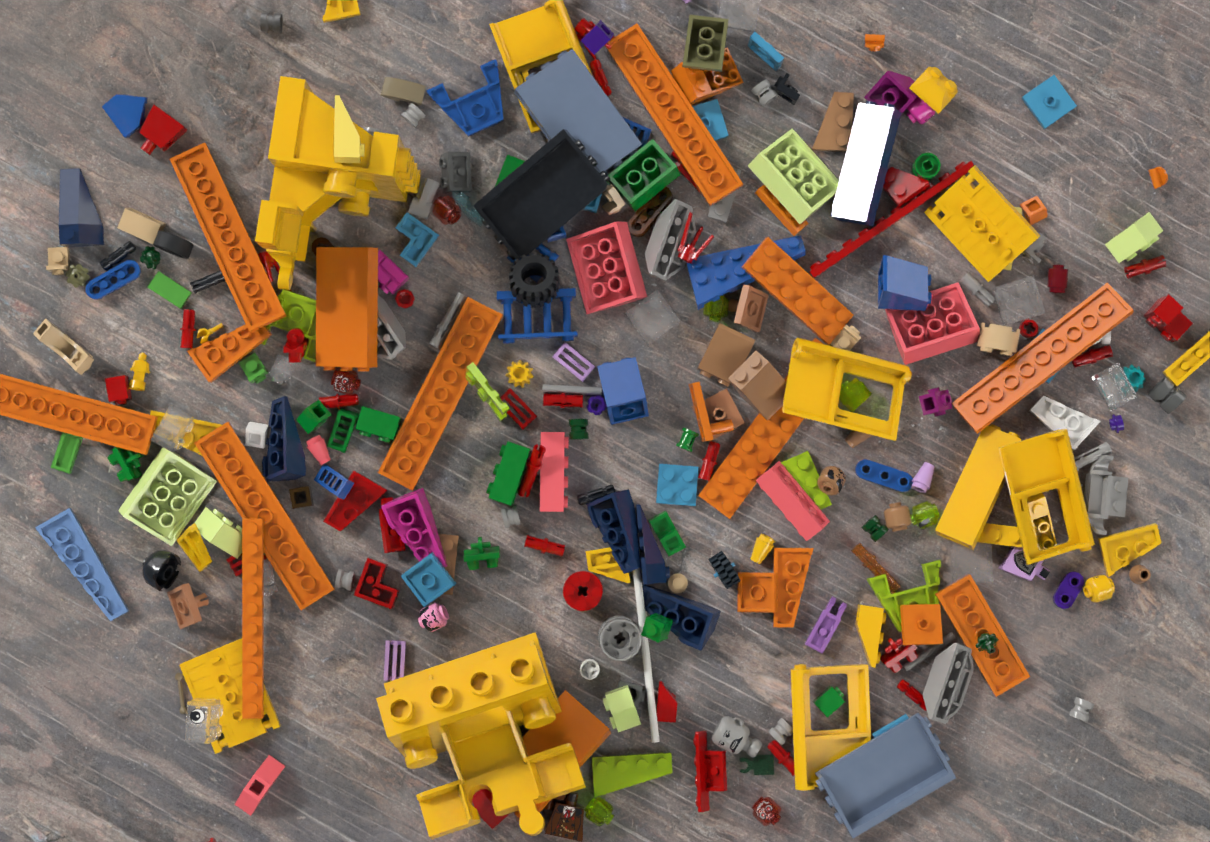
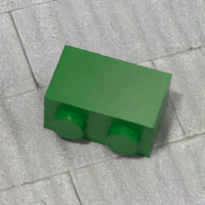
[355,406,402,443]

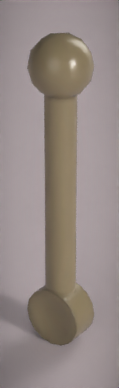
[175,673,187,714]

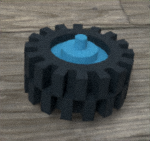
[708,551,740,589]

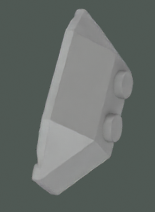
[645,199,696,281]
[377,295,406,360]
[923,643,973,724]

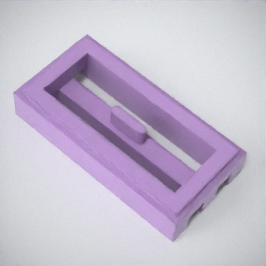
[552,342,595,382]
[384,640,406,681]

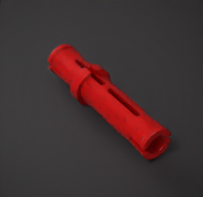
[517,444,546,498]

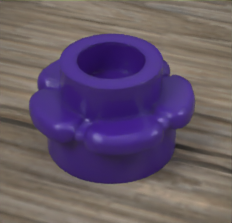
[587,396,606,415]
[1109,414,1124,433]

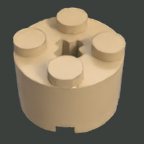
[977,323,1020,356]

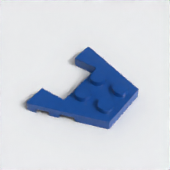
[426,59,504,137]

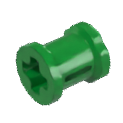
[676,427,699,452]

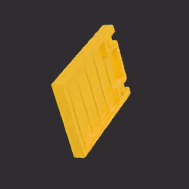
[924,165,1041,282]
[179,638,281,754]

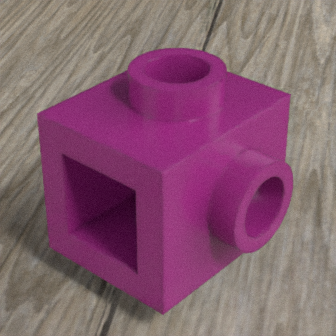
[919,387,953,417]

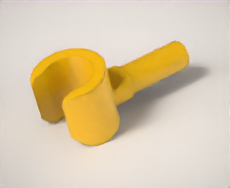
[197,323,224,344]

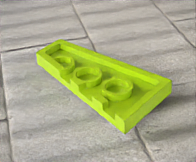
[592,752,673,798]

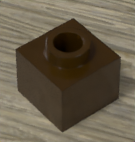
[289,486,314,509]

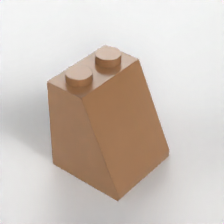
[697,323,755,387]
[728,351,786,421]

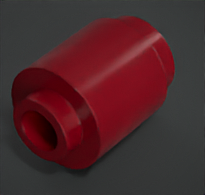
[1047,265,1068,293]

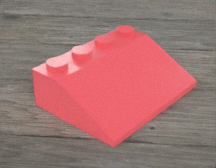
[566,221,647,314]
[885,282,980,365]

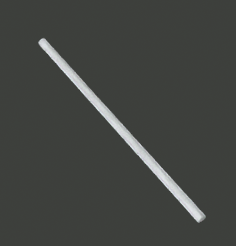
[633,568,660,743]

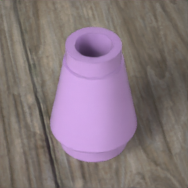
[911,462,935,493]

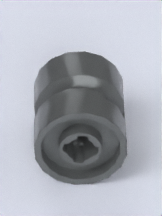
[1148,377,1186,414]

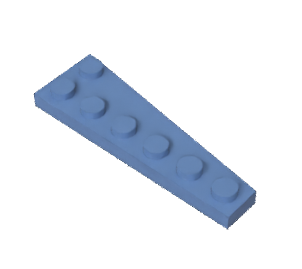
[35,508,129,621]

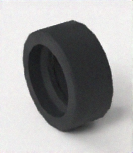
[153,231,194,259]

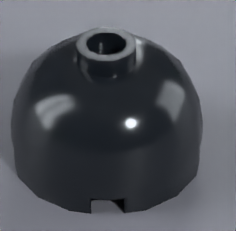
[142,550,181,591]

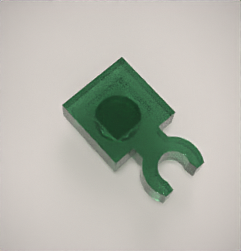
[739,754,774,775]

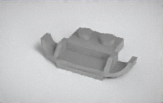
[1084,455,1128,535]

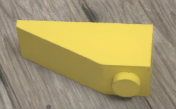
[334,95,365,163]

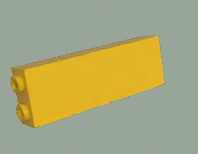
[935,424,1022,550]

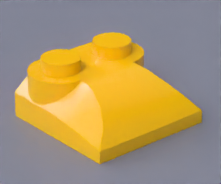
[909,67,958,114]

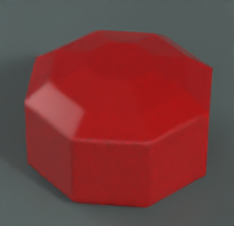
[395,289,415,309]

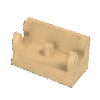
[117,208,166,244]

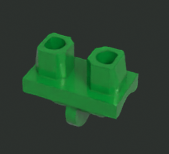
[108,447,143,482]
[464,537,500,570]

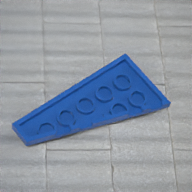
[686,235,806,310]

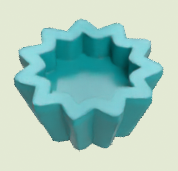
[1118,364,1146,392]

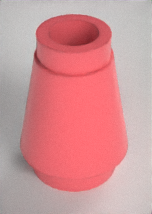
[306,434,331,465]

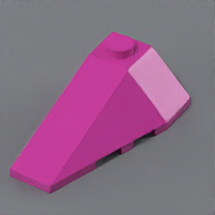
[381,488,447,567]

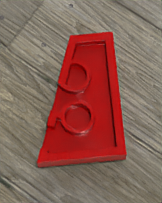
[323,470,388,532]

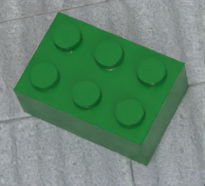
[608,139,680,212]
[486,441,531,506]

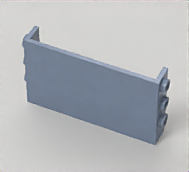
[514,49,642,175]
[815,713,956,838]

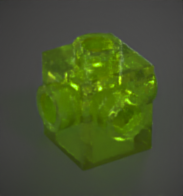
[839,377,872,412]

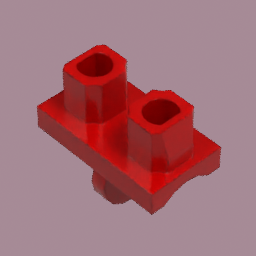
[283,328,309,363]
[880,638,918,673]

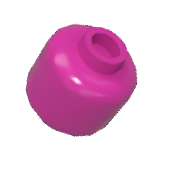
[906,97,935,124]

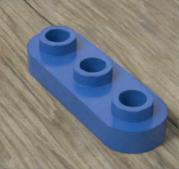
[85,260,141,300]
[855,459,913,492]

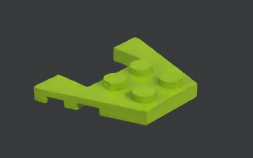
[261,289,316,362]
[465,362,510,422]
[867,560,941,632]

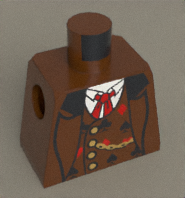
[545,792,584,842]

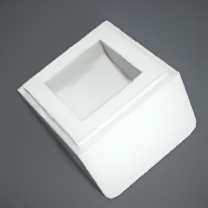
[245,422,268,449]

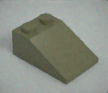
[682,15,729,72]

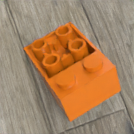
[671,47,744,105]

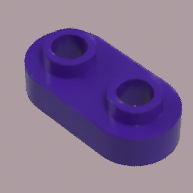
[1053,572,1084,609]

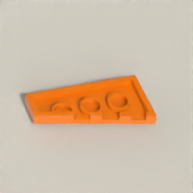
[187,324,272,383]
[773,548,814,628]

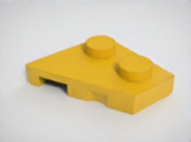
[322,0,361,23]
[176,523,212,572]
[585,547,631,583]

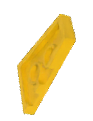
[1098,523,1161,577]

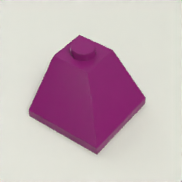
[864,71,918,115]

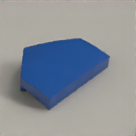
[102,94,148,138]

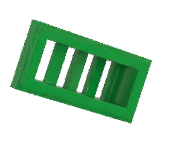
[327,408,359,453]

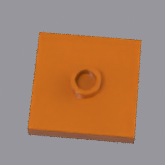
[737,572,778,613]
[900,604,943,646]

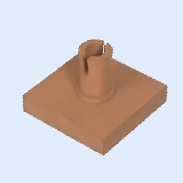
[728,285,769,333]
[692,388,745,441]
[167,583,209,629]

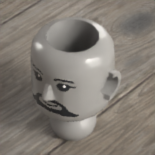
[712,716,762,757]

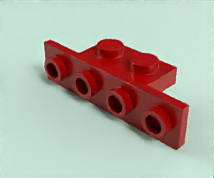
[693,730,727,812]

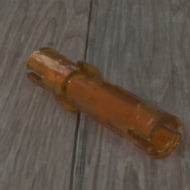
[851,543,901,594]

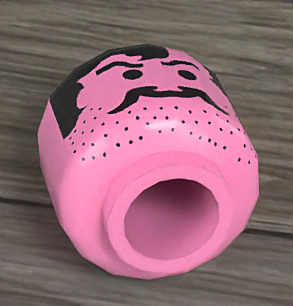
[418,603,449,632]

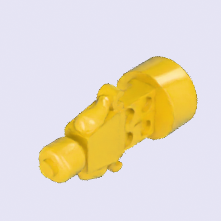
[129,352,150,391]

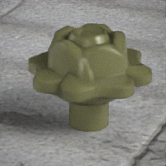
[65,264,90,288]

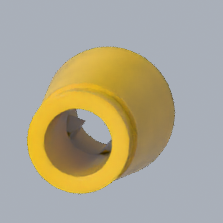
[750,533,775,564]

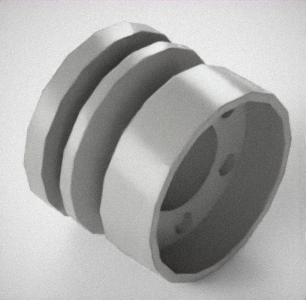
[598,615,642,661]

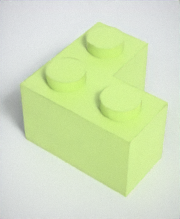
[1105,212,1163,263]
[195,507,242,559]
[603,685,641,732]

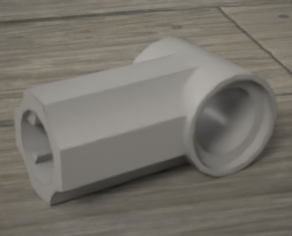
[409,177,439,219]

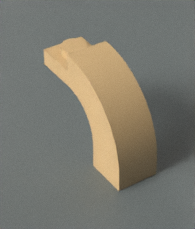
[33,318,94,375]

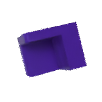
[581,20,614,55]

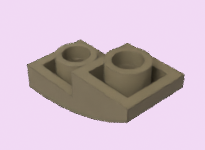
[380,77,426,106]

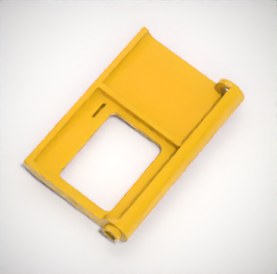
[489,0,592,133]
[782,337,912,441]
[999,429,1095,565]
[790,664,871,791]

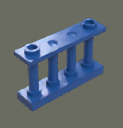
[497,288,578,344]

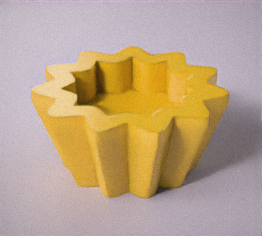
[505,360,534,388]

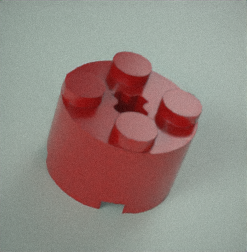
[563,571,603,611]

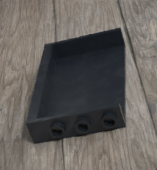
[473,129,611,260]

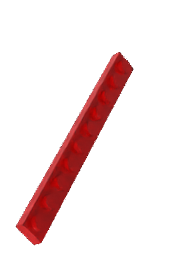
[808,161,974,278]

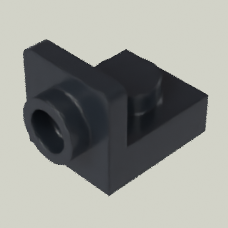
[774,73,800,105]

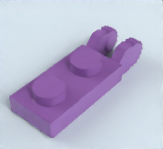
[805,596,847,654]

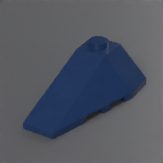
[586,489,641,574]
[636,505,670,585]

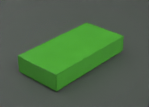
[148,271,192,309]
[51,432,83,474]

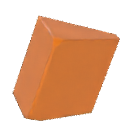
[1020,196,1048,225]

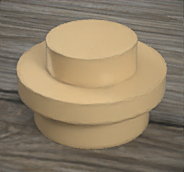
[668,573,688,593]

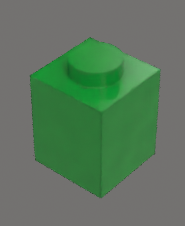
[296,400,332,435]
[641,613,673,643]
[812,686,845,718]

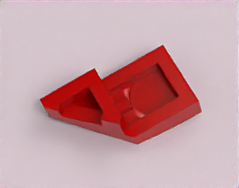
[656,681,677,723]

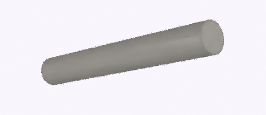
[542,384,602,395]
[902,632,956,672]

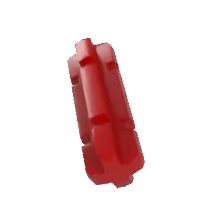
[590,59,612,97]
[897,679,927,711]

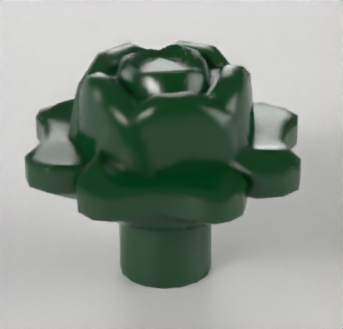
[140,246,161,269]
[975,633,999,654]

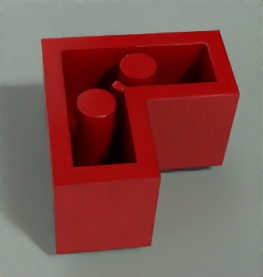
[1143,294,1193,342]
[354,558,400,609]

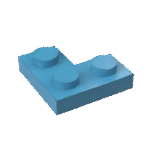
[395,212,439,267]

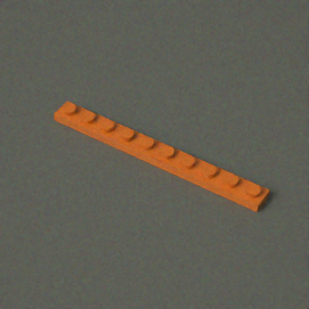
[242,518,264,719]

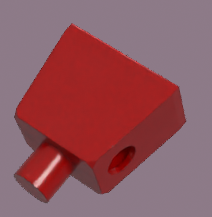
[140,105,187,155]

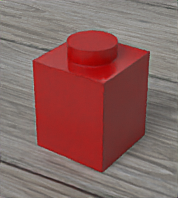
[105,375,132,406]

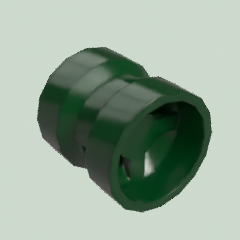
[569,419,589,440]
[861,515,889,542]

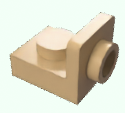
[602,181,625,215]
[46,247,70,275]
[830,325,861,351]

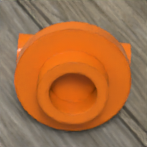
[865,34,885,52]
[1148,167,1168,189]

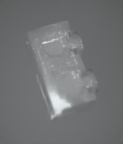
[1091,362,1138,412]
[151,405,194,452]

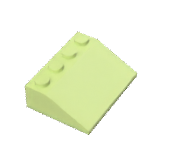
[748,128,839,224]
[118,445,217,546]

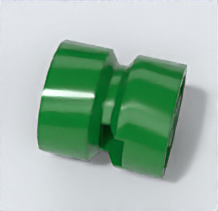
[911,153,941,182]

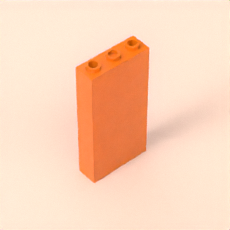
[316,247,378,372]
[489,690,611,819]

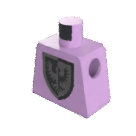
[998,546,1050,581]

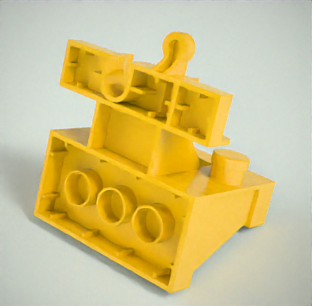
[255,76,421,290]
[376,632,586,839]

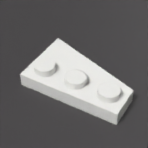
[1029,396,1100,450]

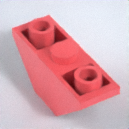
[234,755,286,816]

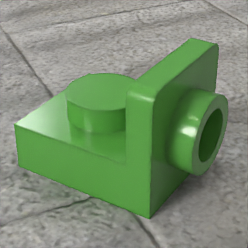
[239,353,269,384]

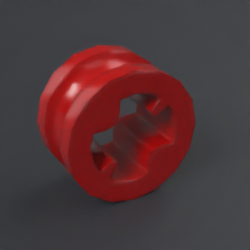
[1019,319,1038,338]

